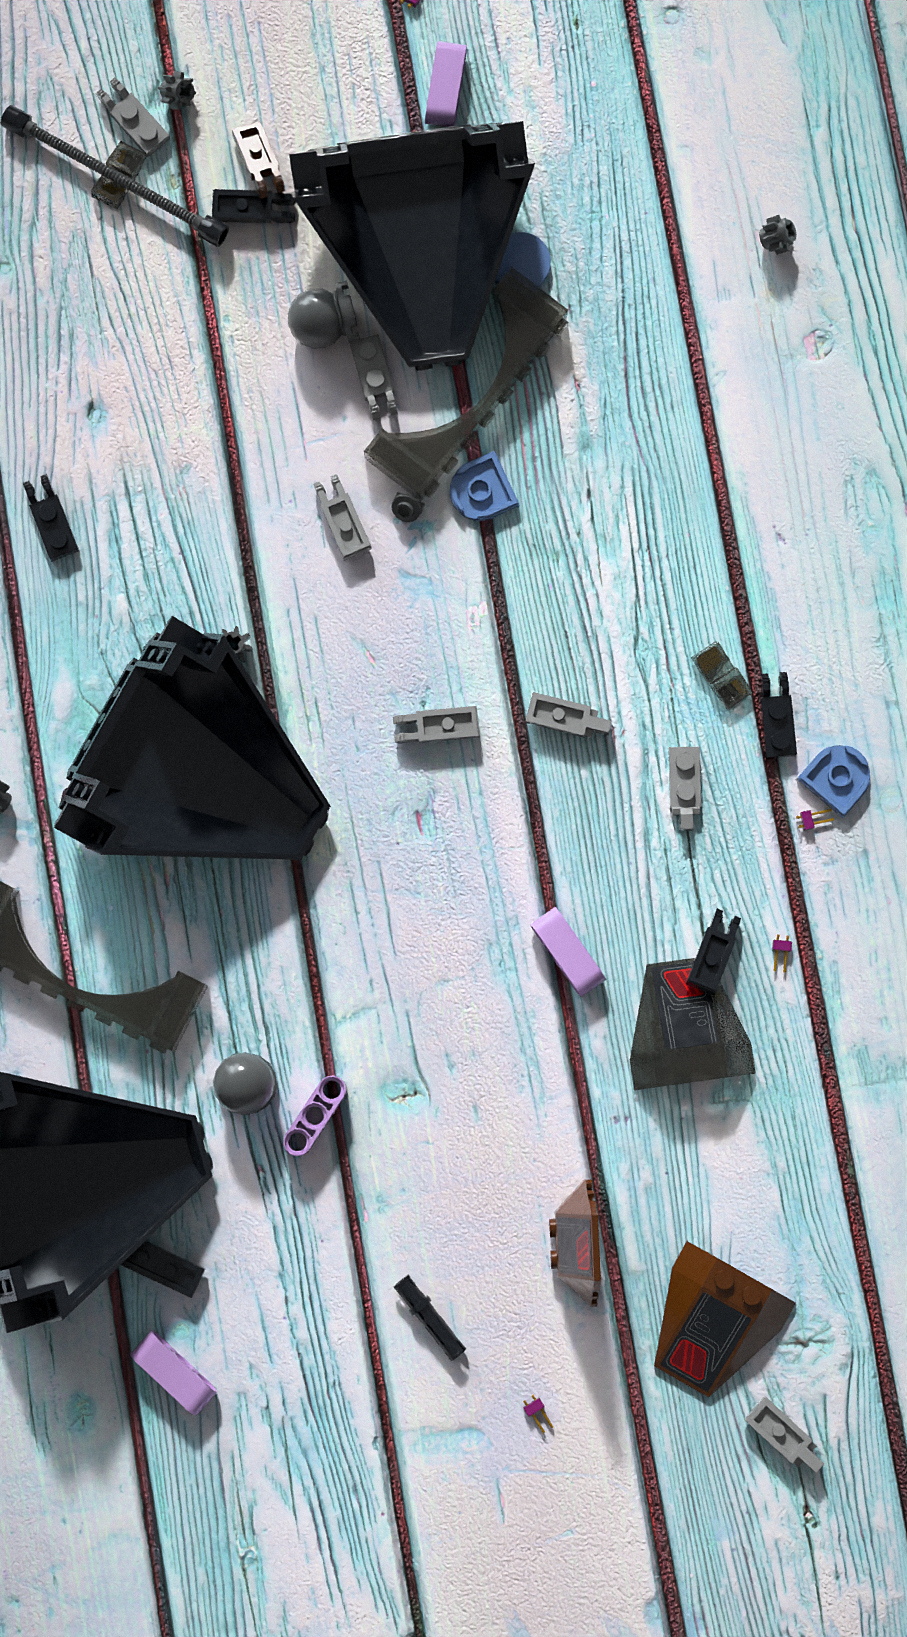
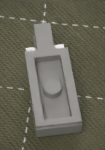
[525,692,612,738]
[668,746,701,831]
[744,1396,824,1473]

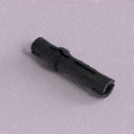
[393,1274,467,1361]

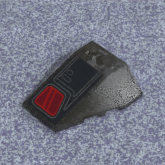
[629,958,756,1090]

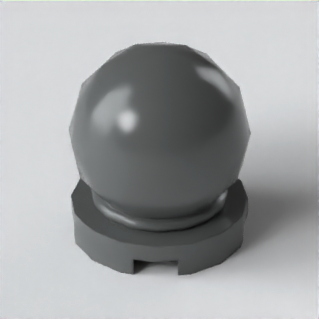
[288,281,360,349]
[213,1052,278,1115]

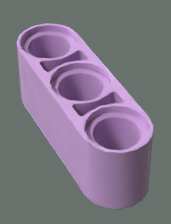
[425,41,467,127]
[530,907,606,997]
[283,1076,347,1156]
[130,1330,217,1416]

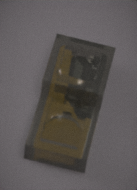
[91,141,146,209]
[691,641,753,709]

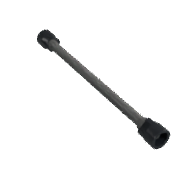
[0,105,229,247]

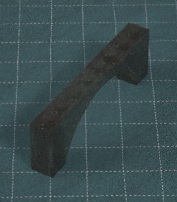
[364,267,569,501]
[0,881,208,1054]

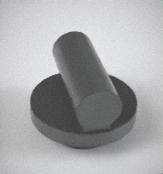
[391,492,425,522]

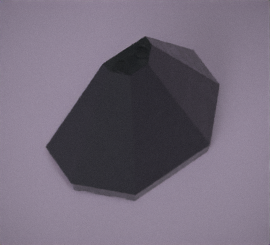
[289,121,535,371]
[54,616,331,860]
[0,1072,213,1333]

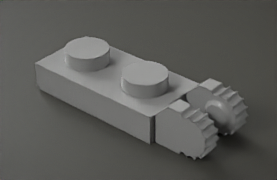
[96,77,170,157]
[350,334,398,420]
[313,474,372,561]
[392,706,479,743]

